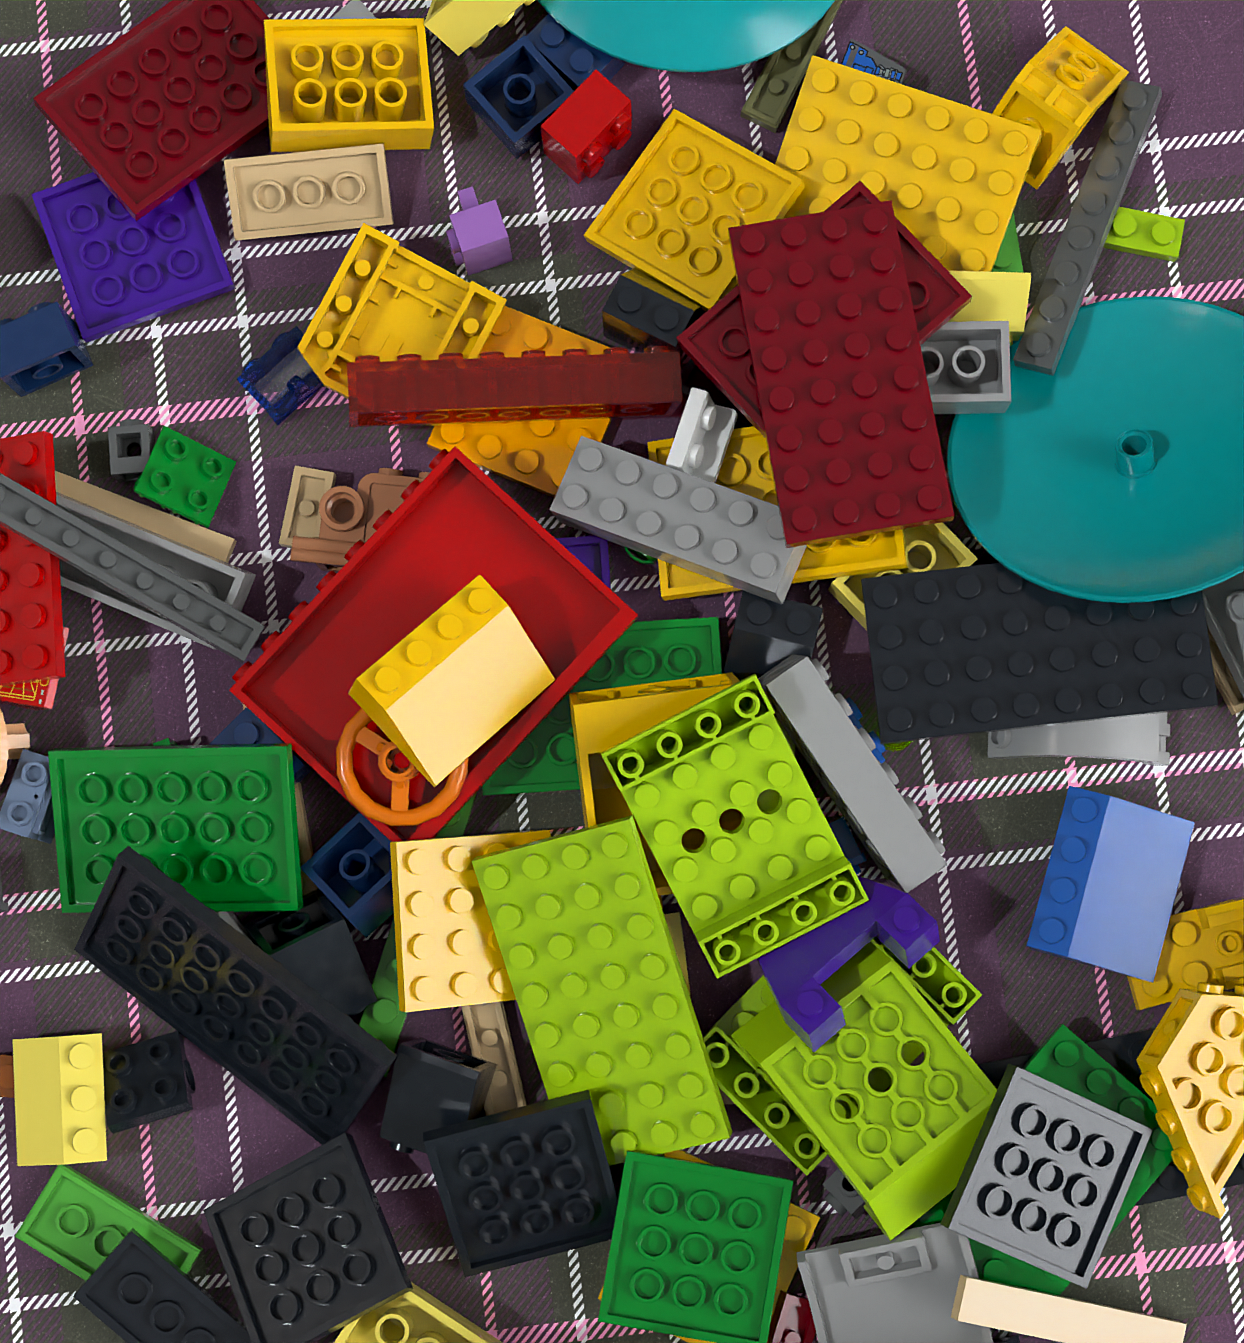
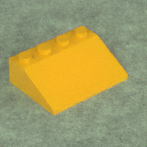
[264,18,434,152]
[348,574,555,787]

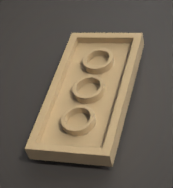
[224,143,394,241]

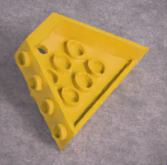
[1136,982,1244,1219]

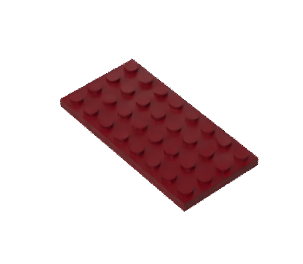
[728,200,954,548]

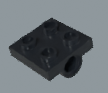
[103,1030,196,1134]

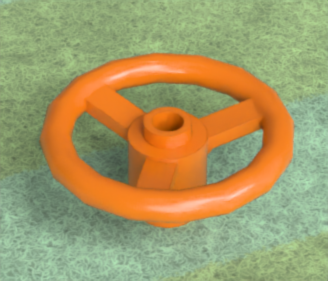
[336,708,468,826]

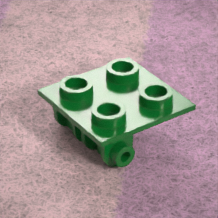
[133,426,236,528]

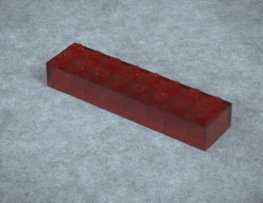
[347,346,682,427]

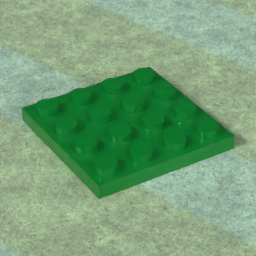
[598,1151,793,1343]

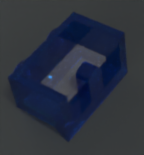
[237,326,323,426]

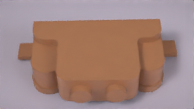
[290,468,430,572]

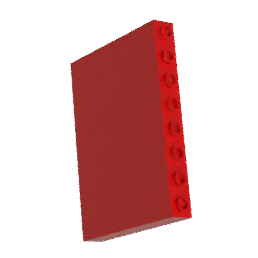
[229,446,639,842]

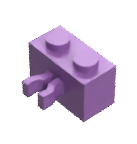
[446,186,513,276]

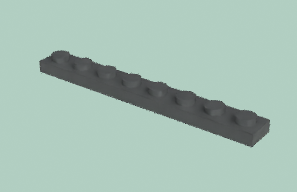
[1013,80,1162,376]
[0,473,265,664]

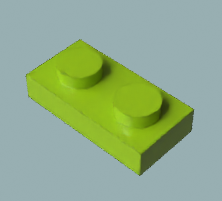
[1103,207,1185,262]

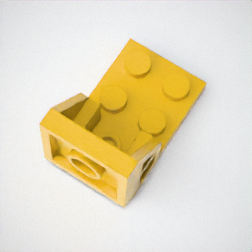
[992,26,1129,190]
[1127,896,1244,1010]

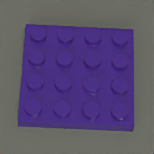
[32,172,236,343]

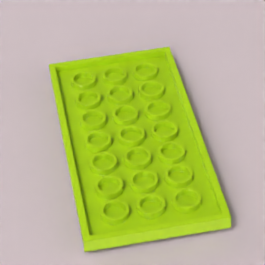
[472,815,733,1166]

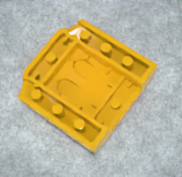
[297,223,507,426]

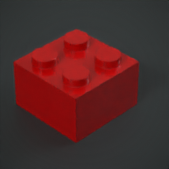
[541,69,632,184]

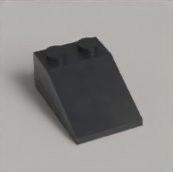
[723,590,823,717]

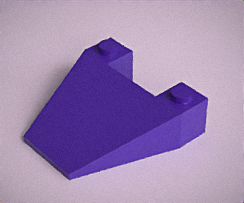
[757,875,940,1052]

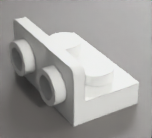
[666,387,738,483]

